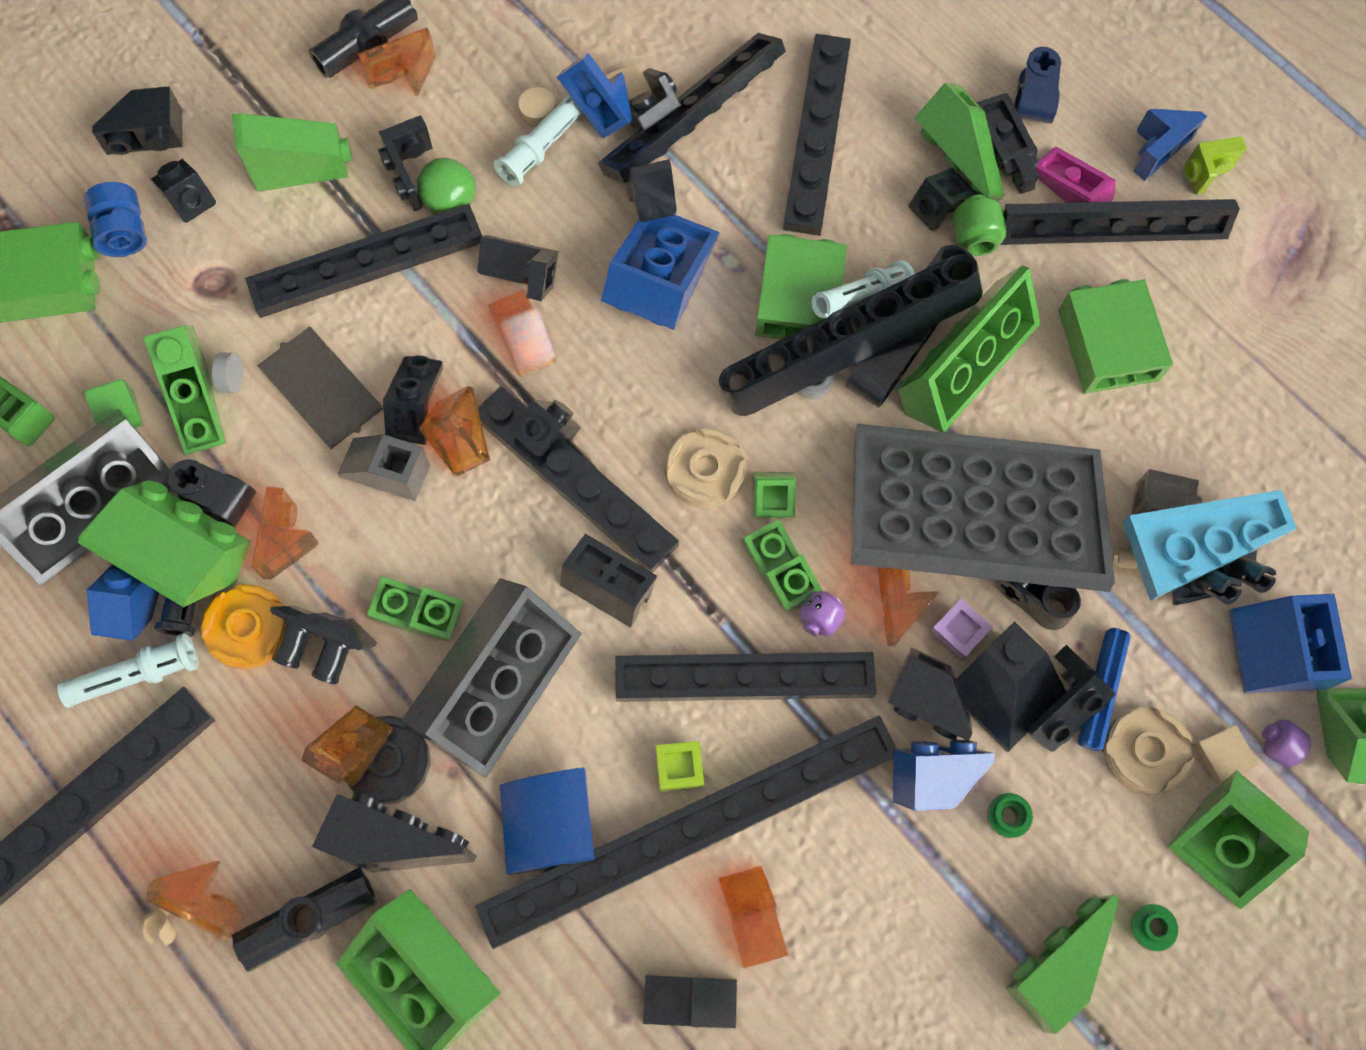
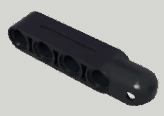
[845,245,973,408]

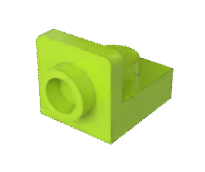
[1185,136,1247,195]

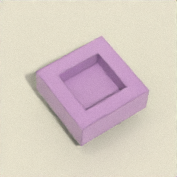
[931,599,993,661]

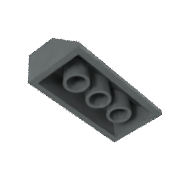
[0,409,171,586]
[401,578,582,778]

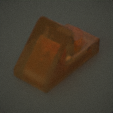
[358,27,436,96]
[488,290,556,376]
[251,487,319,580]
[877,567,939,646]
[301,705,393,786]
[146,861,242,942]
[718,866,788,969]

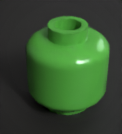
[953,195,1006,256]

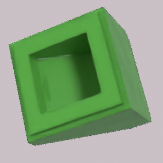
[84,379,143,428]
[753,472,796,518]

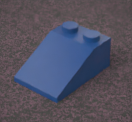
[601,215,720,330]

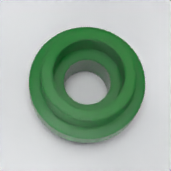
[987,793,1033,838]
[1131,904,1178,951]

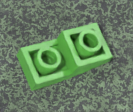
[741,519,823,611]
[366,576,463,642]

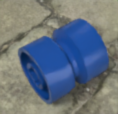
[84,182,147,257]

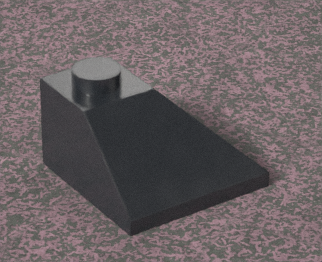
[956,621,1067,752]

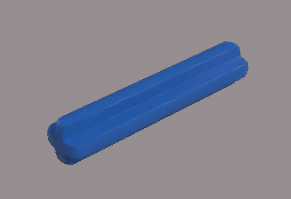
[1078,628,1131,751]

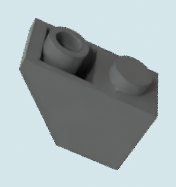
[338,434,431,502]

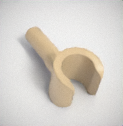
[1113,545,1138,576]
[140,876,178,945]

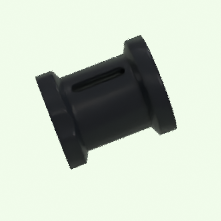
[154,595,201,637]

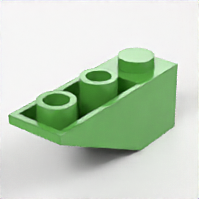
[915,83,1005,199]
[143,325,226,455]
[1006,894,1119,1034]

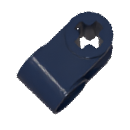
[1014,47,1061,124]

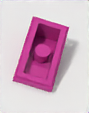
[1035,146,1116,203]

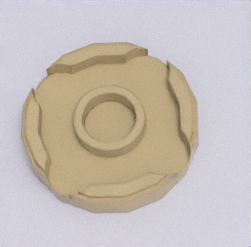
[665,428,747,508]
[1103,707,1194,795]

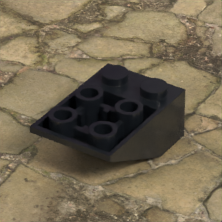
[312,791,477,873]

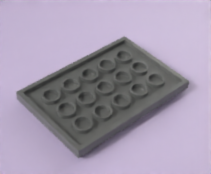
[851,423,1115,592]

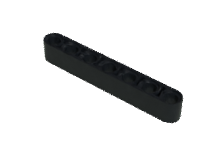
[718,254,983,416]

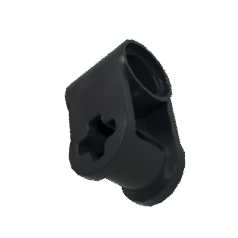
[168,459,256,528]
[995,580,1081,630]

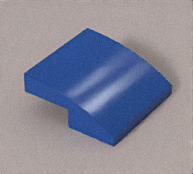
[500,767,595,875]

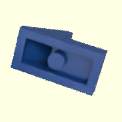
[557,53,632,139]
[1134,109,1207,181]

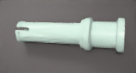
[493,93,583,187]
[812,260,915,318]
[57,633,199,708]

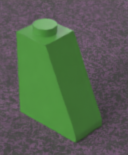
[232,113,353,192]

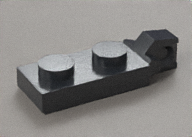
[976,93,1040,194]

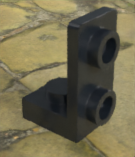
[378,115,433,211]
[477,235,559,301]
[383,355,443,445]
[1028,644,1116,752]

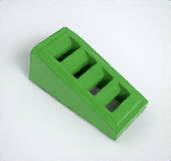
[0,376,55,447]

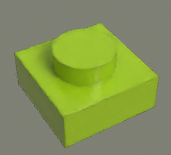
[656,741,704,792]

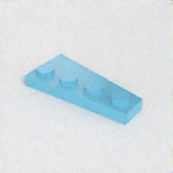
[1123,490,1297,601]

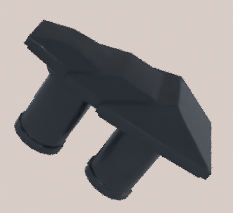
[1172,550,1276,606]
[269,606,377,684]

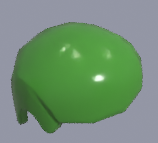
[417,158,476,215]

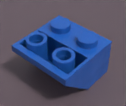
[1229,594,1352,693]

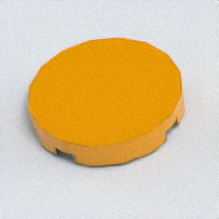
[200,584,286,670]

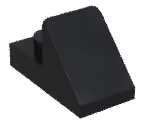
[626,159,677,222]
[643,975,737,1028]

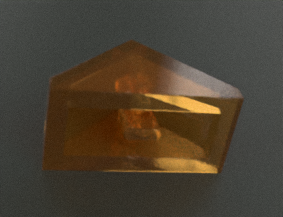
[419,386,490,476]

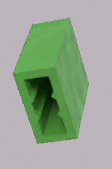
[0,222,100,323]
[755,234,847,340]
[1058,279,1173,394]

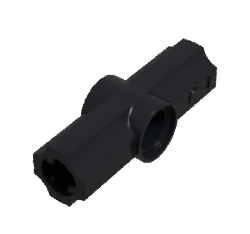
[308,0,418,78]
[231,867,378,972]

